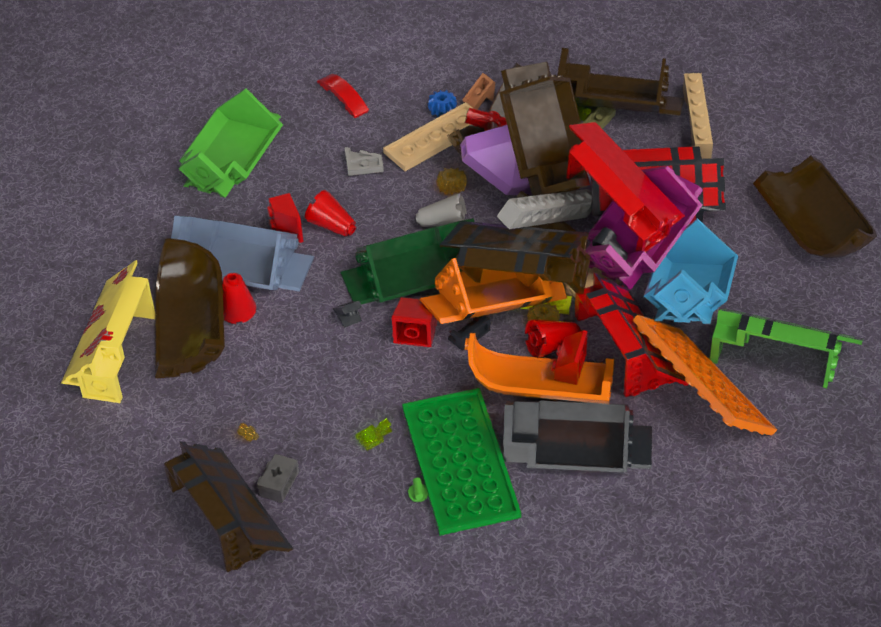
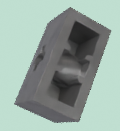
[257,454,299,503]

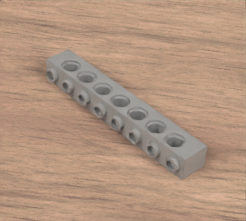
[497,189,592,229]

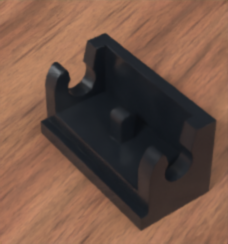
[448,315,491,351]

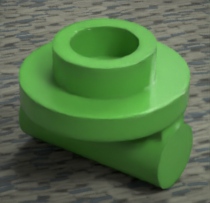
[408,478,428,502]

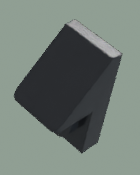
[333,301,362,328]

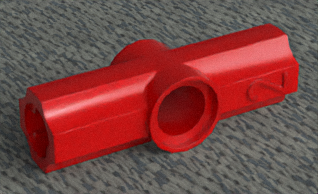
[465,108,507,131]

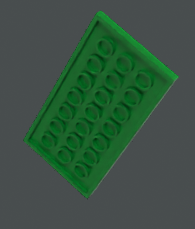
[402,388,521,535]

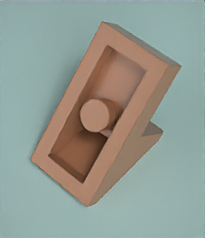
[462,73,496,110]

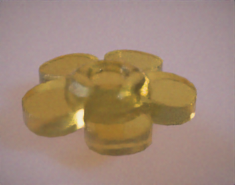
[237,423,259,441]

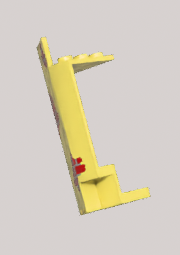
[61,260,155,403]

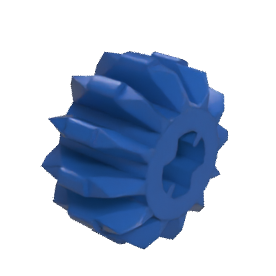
[428,90,457,118]

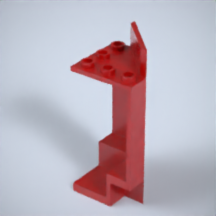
[566,122,685,253]

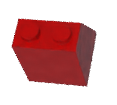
[392,297,438,347]

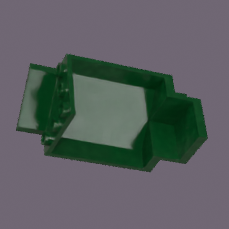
[340,218,475,305]

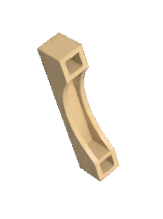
[683,73,713,159]

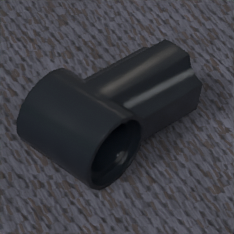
[592,227,628,261]

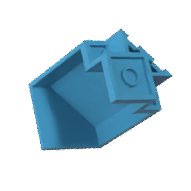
[644,218,738,324]

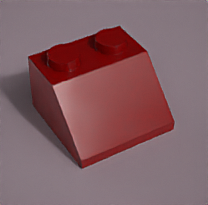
[267,193,304,243]
[551,330,588,385]

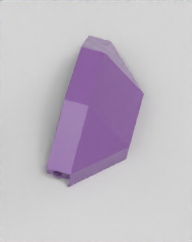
[460,125,532,196]

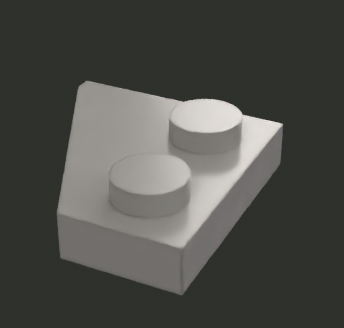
[345,147,384,176]

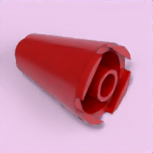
[305,190,356,237]
[222,273,256,324]
[525,319,581,358]

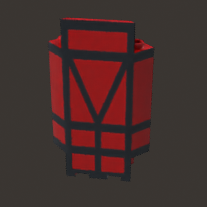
[591,146,726,224]
[575,273,689,397]

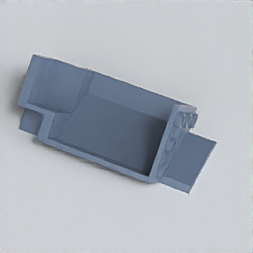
[171,216,315,292]

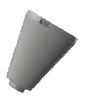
[416,193,467,228]

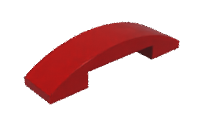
[317,74,369,118]

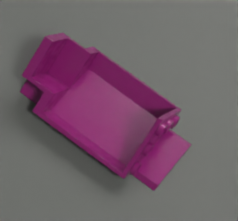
[585,166,703,290]

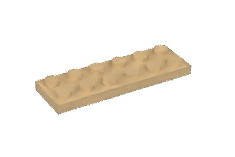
[383,102,472,171]

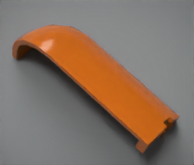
[465,333,614,404]

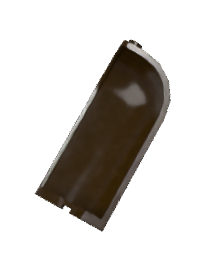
[753,155,877,258]
[155,238,225,378]

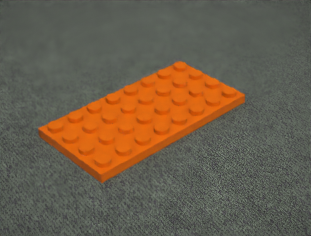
[633,314,777,435]

